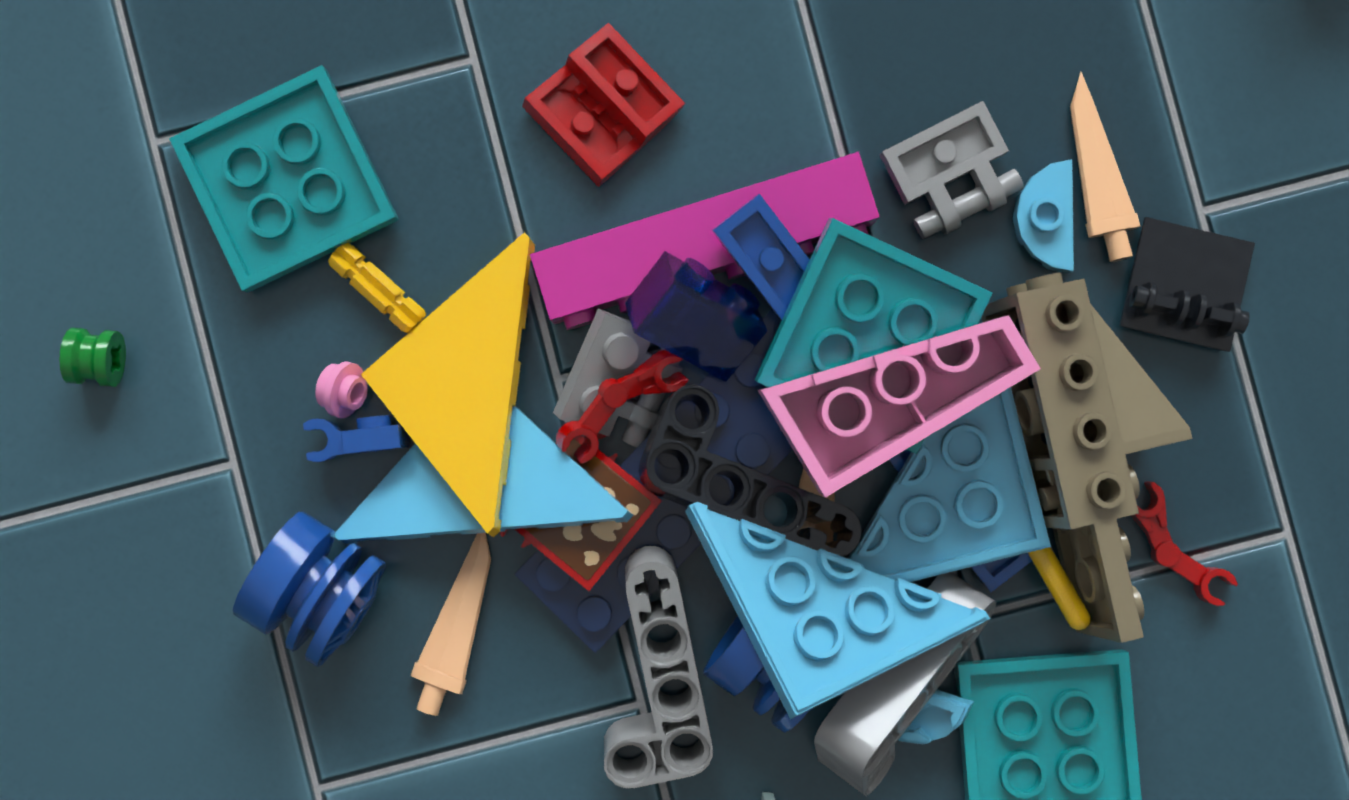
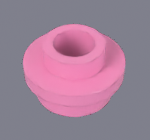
[315,362,368,419]

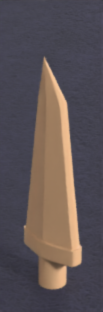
[1070,72,1141,262]
[411,533,492,716]

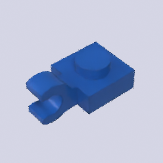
[303,415,410,462]

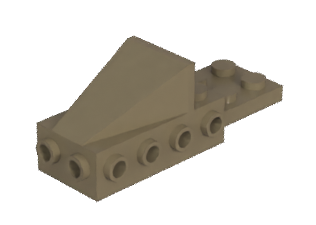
[982,272,1192,643]

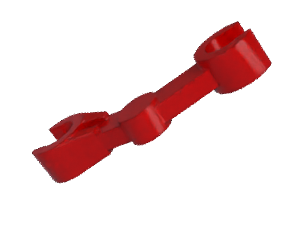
[556,349,688,464]
[1130,481,1238,606]

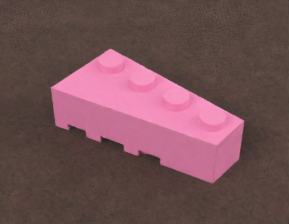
[758,315,1041,498]

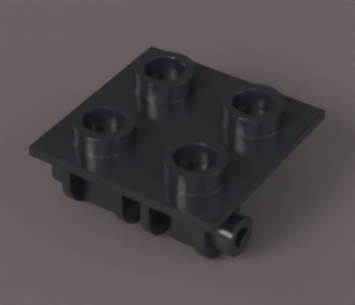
[1119,217,1255,352]

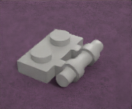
[880,101,1024,239]
[553,308,687,447]

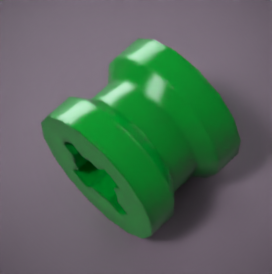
[59,328,126,387]

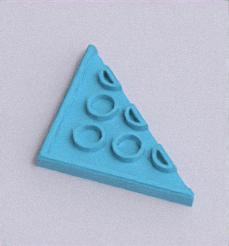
[847,387,1051,582]
[335,406,633,544]
[685,502,990,720]

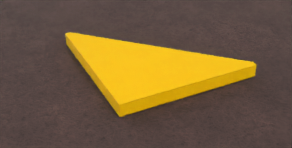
[361,232,535,537]

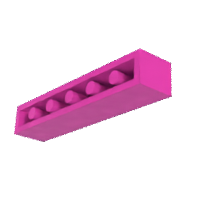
[530,152,880,330]

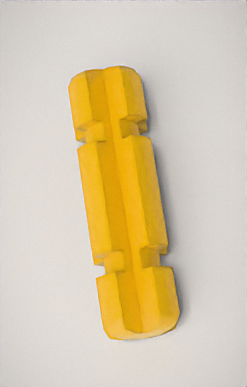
[328,243,426,333]

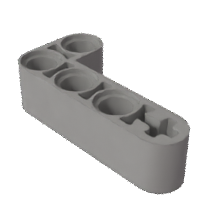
[604,546,713,788]
[814,572,996,796]

